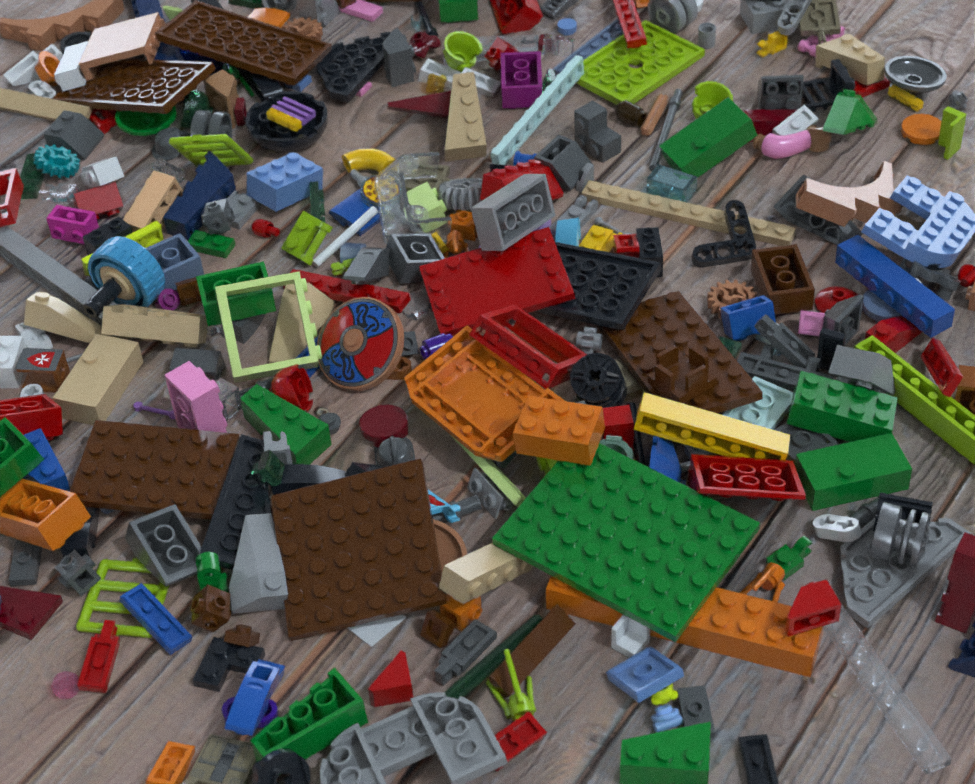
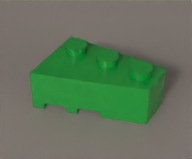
[620,722,711,784]

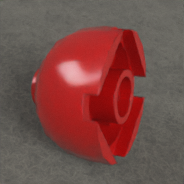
[269,364,313,411]

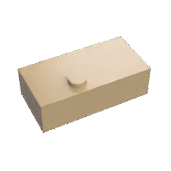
[53,334,143,425]

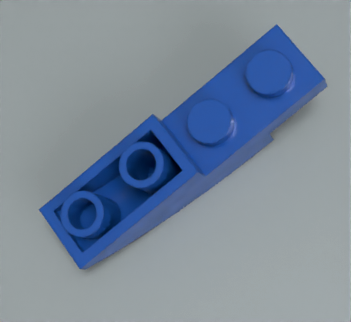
[224,659,285,736]

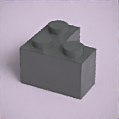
[574,100,621,163]

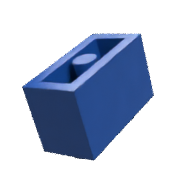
[720,295,776,341]

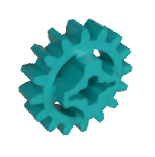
[33,144,80,178]

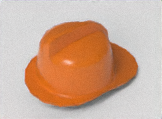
[35,51,60,86]

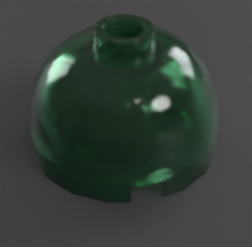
[180,89,213,129]

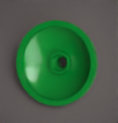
[115,106,177,137]

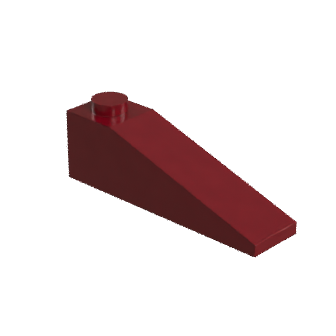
[387,91,451,118]
[743,109,798,143]

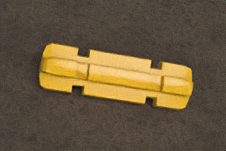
[887,85,924,111]
[266,108,302,132]

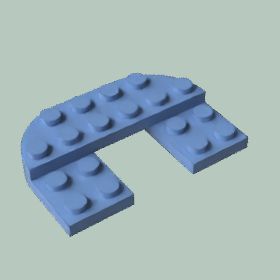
[861,175,975,268]

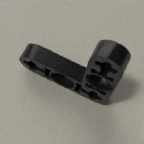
[691,200,756,268]

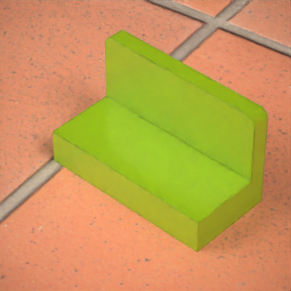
[938,106,967,160]

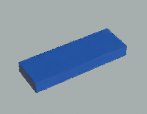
[120,583,192,655]

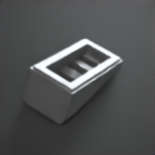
[540,0,579,19]

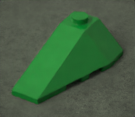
[823,89,877,135]

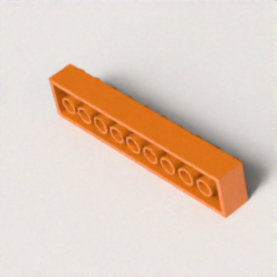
[546,576,824,678]

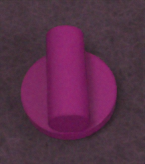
[155,289,180,311]

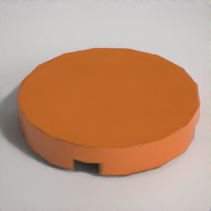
[901,114,941,145]

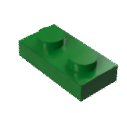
[187,230,236,259]

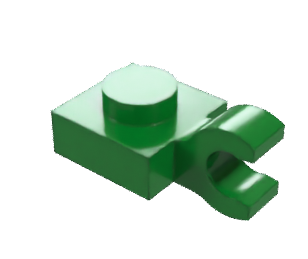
[766,536,812,581]

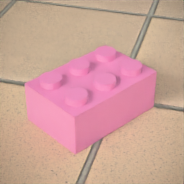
[165,361,228,433]

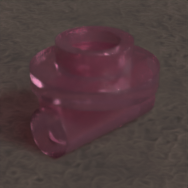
[50,671,79,699]

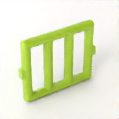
[169,134,253,167]
[76,558,170,638]

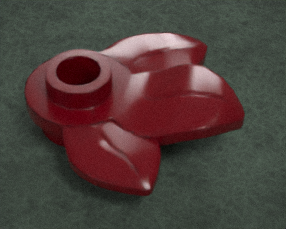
[409,32,441,59]

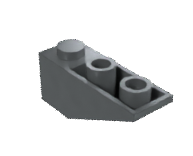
[343,247,390,285]

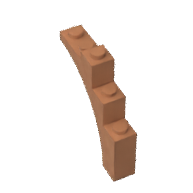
[0,0,125,51]
[796,161,903,227]

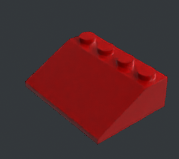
[687,454,806,501]

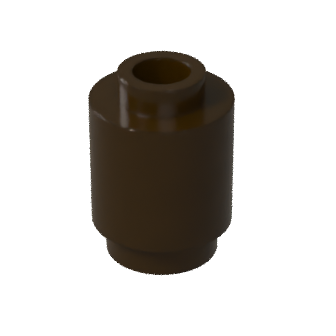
[615,100,647,127]

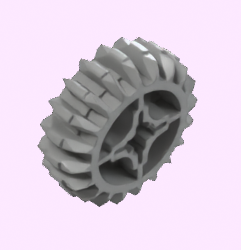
[438,178,482,211]

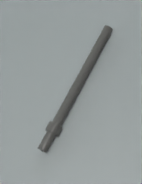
[649,89,683,172]

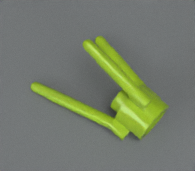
[486,649,536,721]

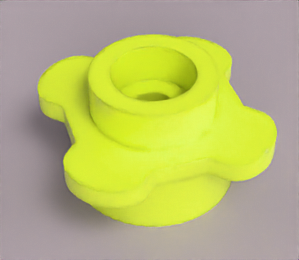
[651,683,678,705]

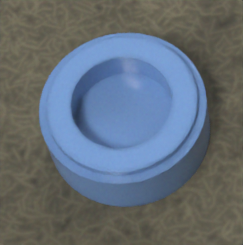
[557,18,577,35]

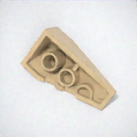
[269,283,335,364]
[24,292,119,343]

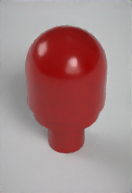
[251,219,280,238]

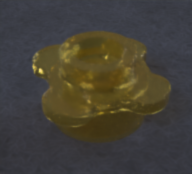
[426,73,447,93]

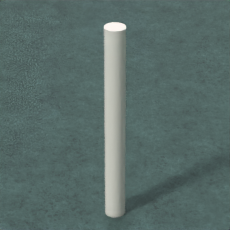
[312,206,378,268]

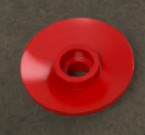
[815,286,858,313]

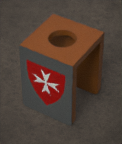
[16,348,70,393]

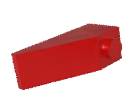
[865,316,922,353]

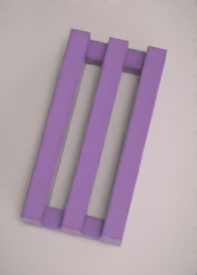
[271,97,316,126]

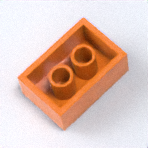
[513,396,605,466]

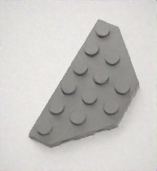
[839,518,971,629]

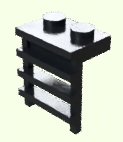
[802,59,855,112]

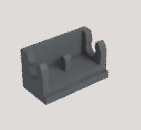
[169,348,225,380]

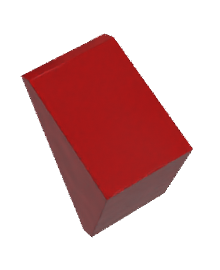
[613,234,640,258]
[368,650,413,707]

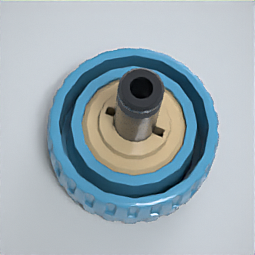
[83,236,165,318]

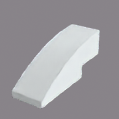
[3,44,63,86]

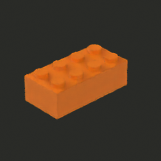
[0,478,91,551]

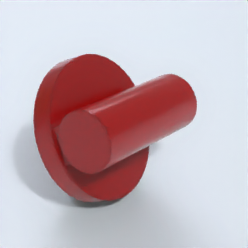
[958,264,975,287]

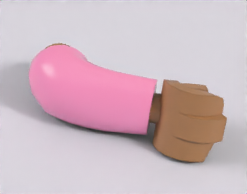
[753,125,832,159]

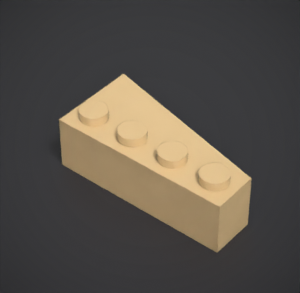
[445,72,486,162]
[101,304,207,348]

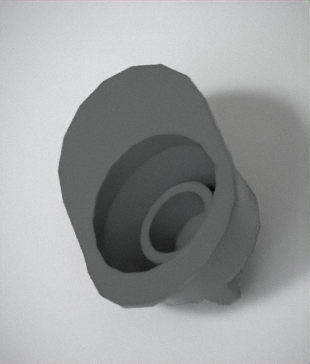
[152,127,190,161]
[374,436,415,467]

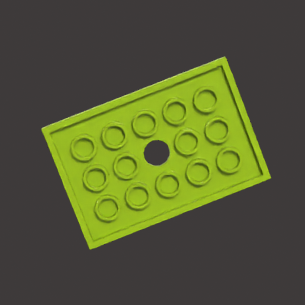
[576,20,705,105]

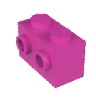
[46,205,99,244]

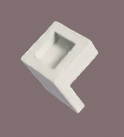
[611,615,650,658]

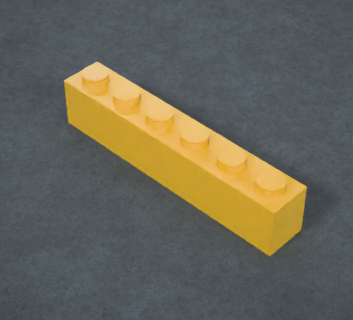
[634,392,790,460]

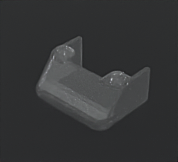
[374,152,452,244]

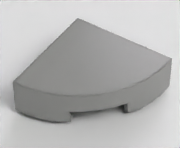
[576,163,594,192]

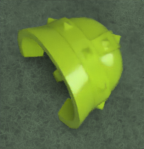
[442,31,483,72]
[691,81,733,119]

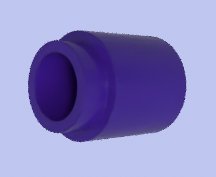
[420,333,453,360]

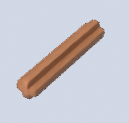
[640,94,668,136]

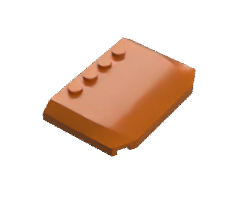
[404,326,565,462]

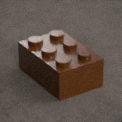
[751,244,815,315]

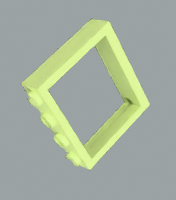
[215,271,322,383]

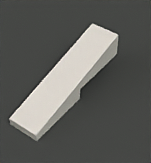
[418,59,501,97]

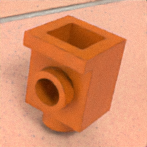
[448,210,478,241]

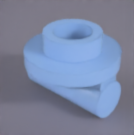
[651,704,683,733]

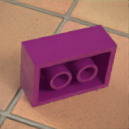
[501,51,542,109]

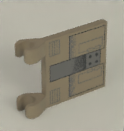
[181,734,257,784]

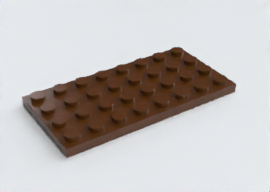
[155,0,332,86]
[51,59,215,114]
[596,291,763,414]

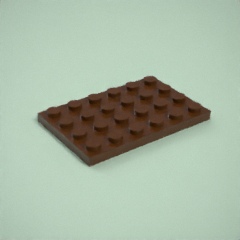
[70,420,240,520]

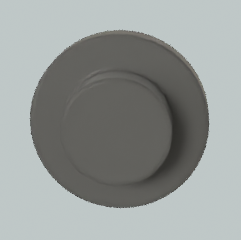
[318,413,341,435]

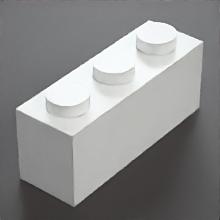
[54,41,88,91]
[80,157,124,188]

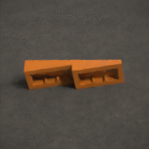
[146,741,195,784]

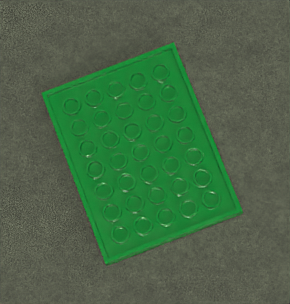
[492,443,760,643]

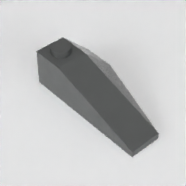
[773,174,863,245]

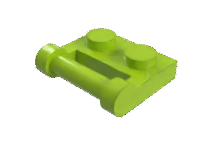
[281,211,333,266]

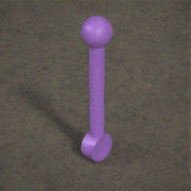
[133,402,175,419]

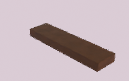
[487,604,576,699]

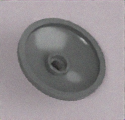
[884,56,947,93]

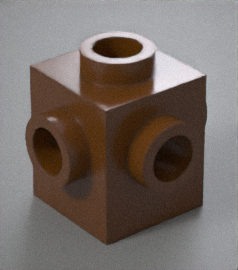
[190,584,231,632]

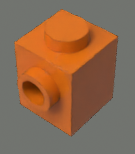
[440,594,482,632]

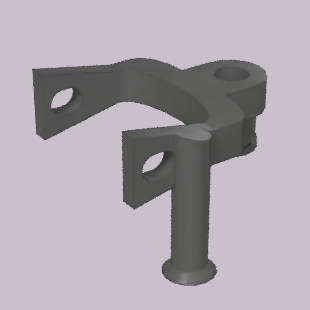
[900,258,961,300]

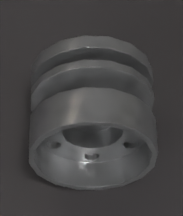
[871,502,930,568]

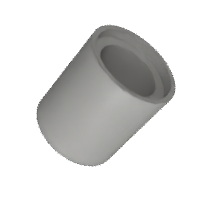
[698,23,716,49]

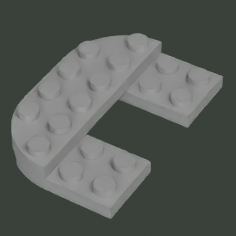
[320,692,508,784]

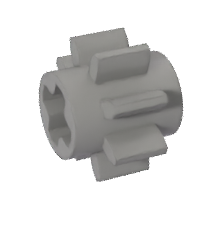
[576,327,602,355]

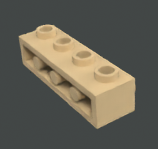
[439,543,533,604]

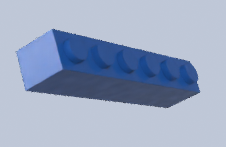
[835,235,955,338]

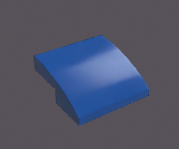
[329,189,392,236]

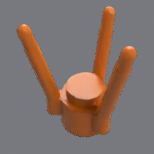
[443,230,469,258]
[740,562,785,603]

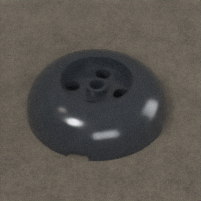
[245,91,328,153]

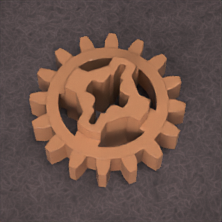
[282,17,323,40]
[707,280,757,319]

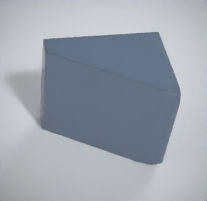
[340,242,366,263]

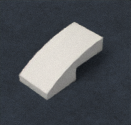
[15,322,53,349]

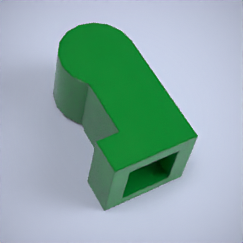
[196,552,229,593]

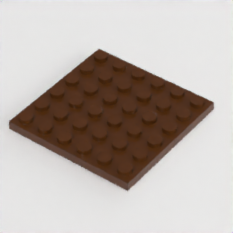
[271,458,447,641]

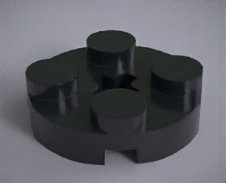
[252,748,311,784]

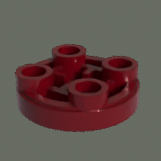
[359,404,409,447]

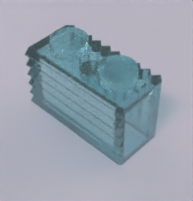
[647,164,697,203]

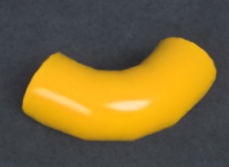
[342,148,399,177]

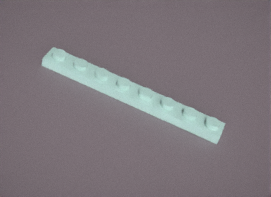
[490,55,584,165]

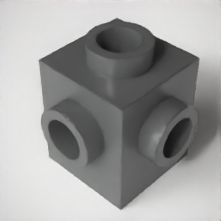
[201,198,235,234]
[55,549,101,596]

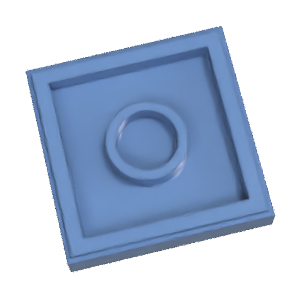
[606,646,684,703]

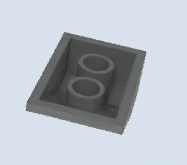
[125,505,202,587]

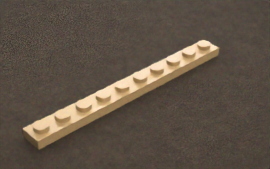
[581,180,796,246]

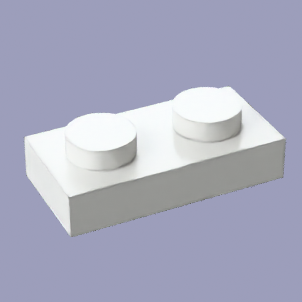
[773,105,819,135]

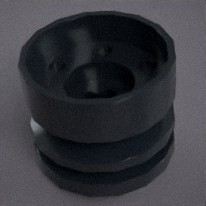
[570,353,627,408]

